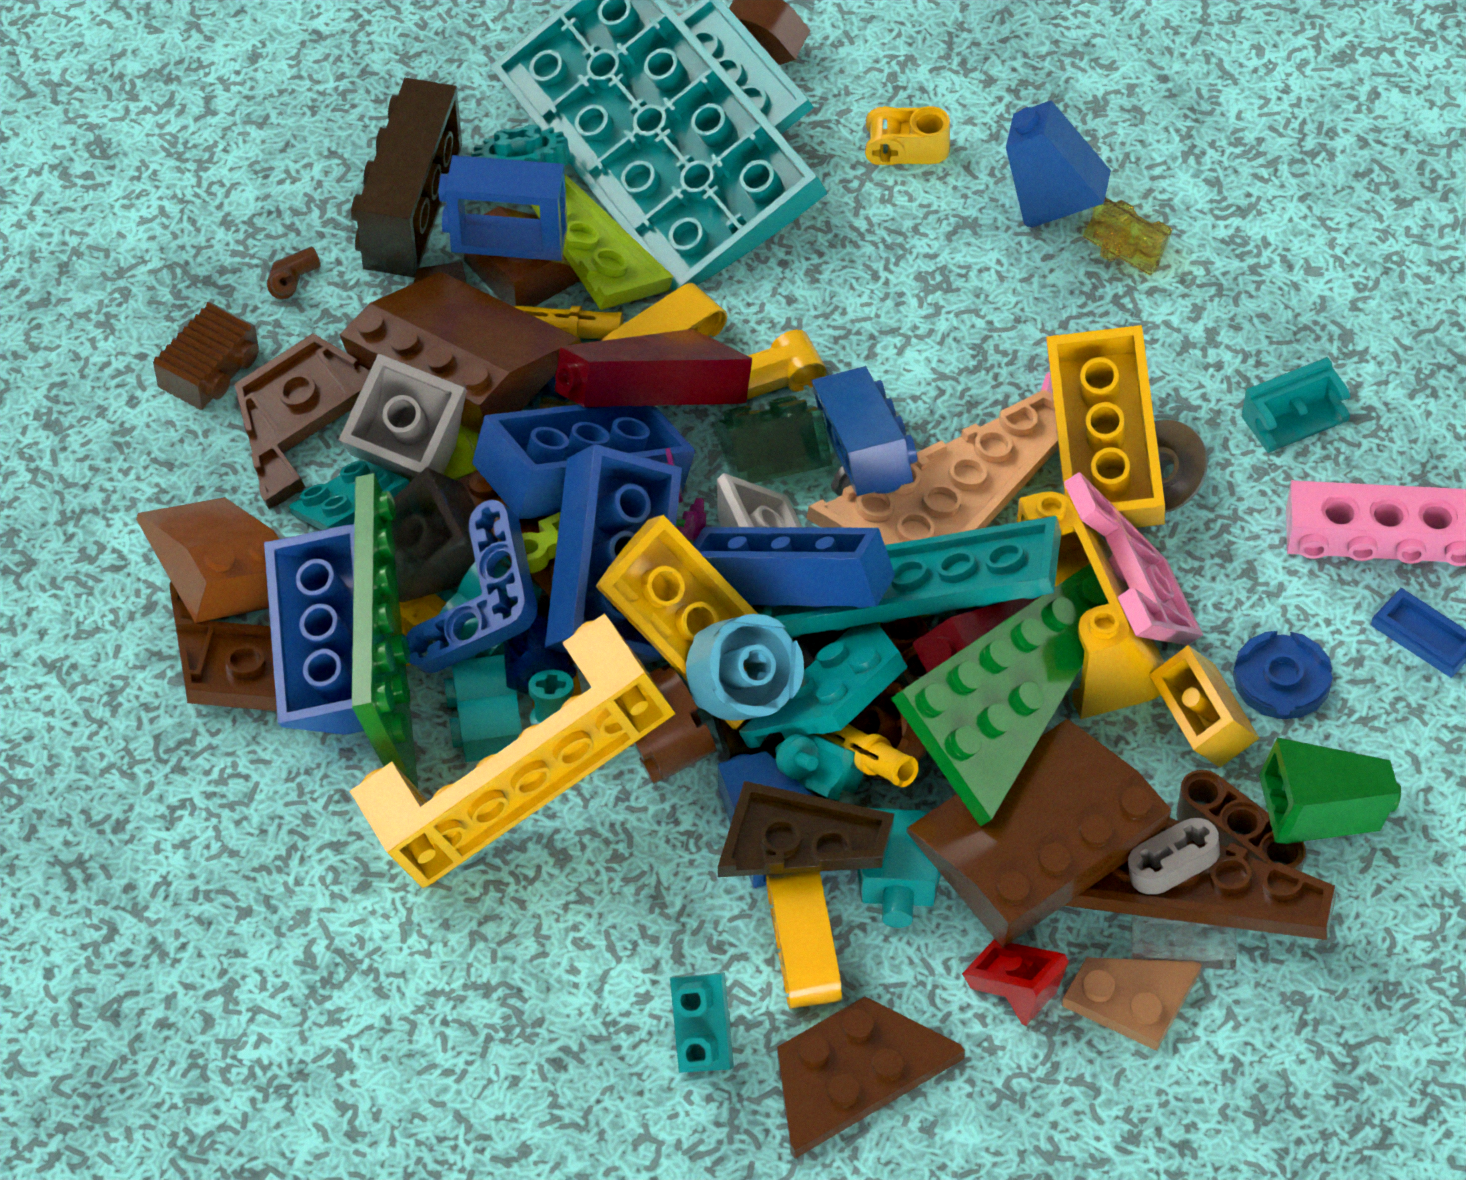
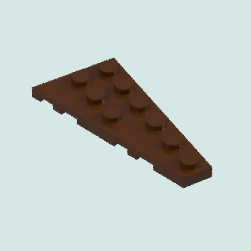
[1064,817,1336,940]

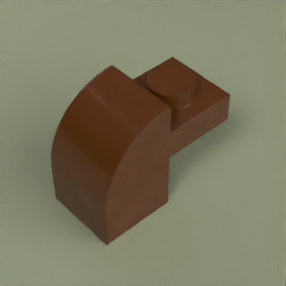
[729,0,811,65]

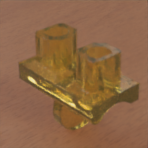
[1083,197,1172,275]

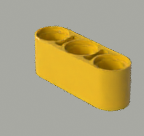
[602,283,728,341]
[766,871,842,1009]

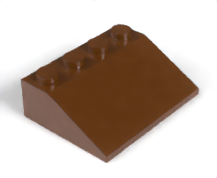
[339,271,581,435]
[906,718,1172,948]

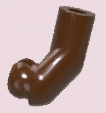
[267,246,321,300]

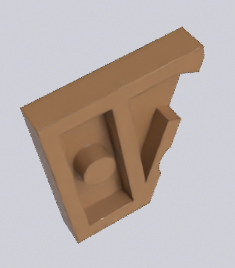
[1062,957,1202,1051]

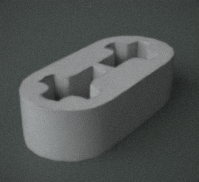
[1128,818,1220,895]

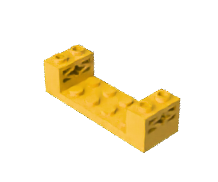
[349,613,676,888]

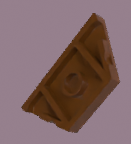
[777,996,965,1159]

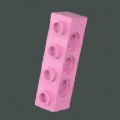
[1286,480,1466,566]

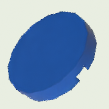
[1233,631,1333,719]

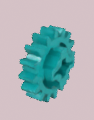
[471,124,571,166]

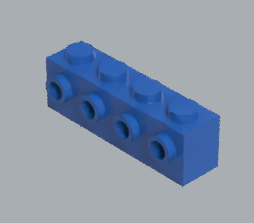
[812,366,918,496]
[692,527,895,608]

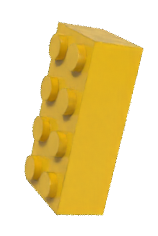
[1046,325,1165,528]

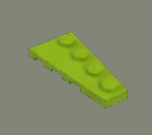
[531,174,674,310]

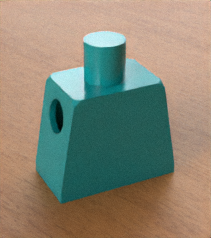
[856,808,941,928]

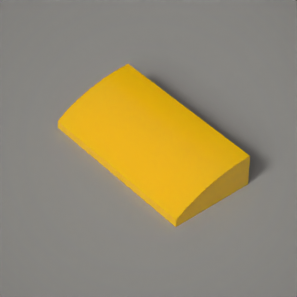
[596,515,758,729]

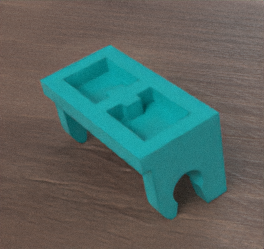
[1241,357,1351,453]

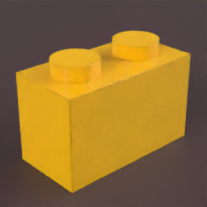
[1149,645,1260,768]

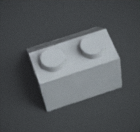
[338,353,467,489]

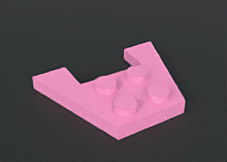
[1064,472,1203,645]

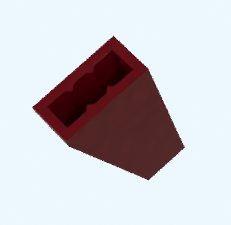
[555,329,752,407]

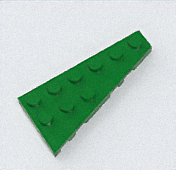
[352,473,419,790]
[891,564,1109,827]

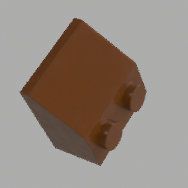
[463,206,581,307]

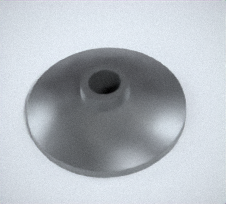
[1154,420,1208,513]

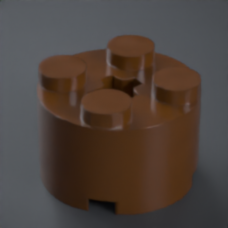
[630,664,717,784]

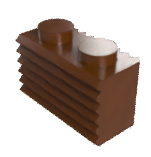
[153,302,259,410]

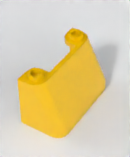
[1017,491,1164,720]

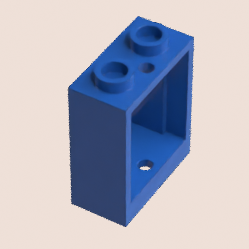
[439,155,568,261]

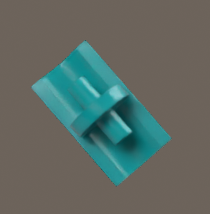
[775,734,863,800]
[670,972,734,1073]

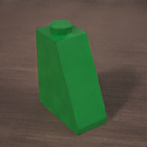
[1259,737,1401,844]

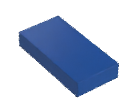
[1371,588,1466,678]

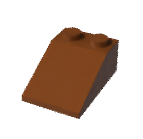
[136,497,279,623]

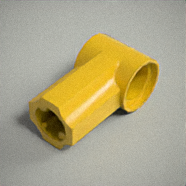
[747,329,827,399]

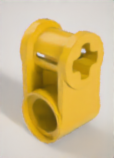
[865,106,950,165]

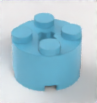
[686,614,804,721]

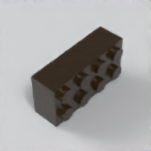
[351,77,462,278]

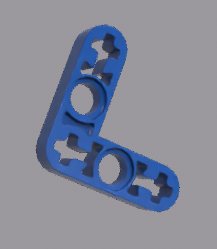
[405,500,537,674]

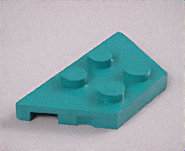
[739,622,907,748]

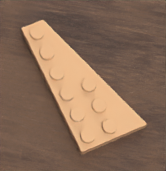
[806,390,1059,545]

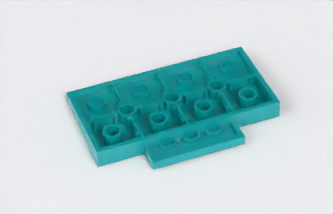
[490,0,828,291]

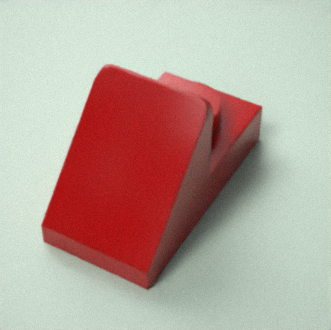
[962,939,1069,1026]

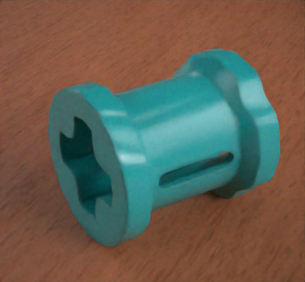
[528,669,574,726]

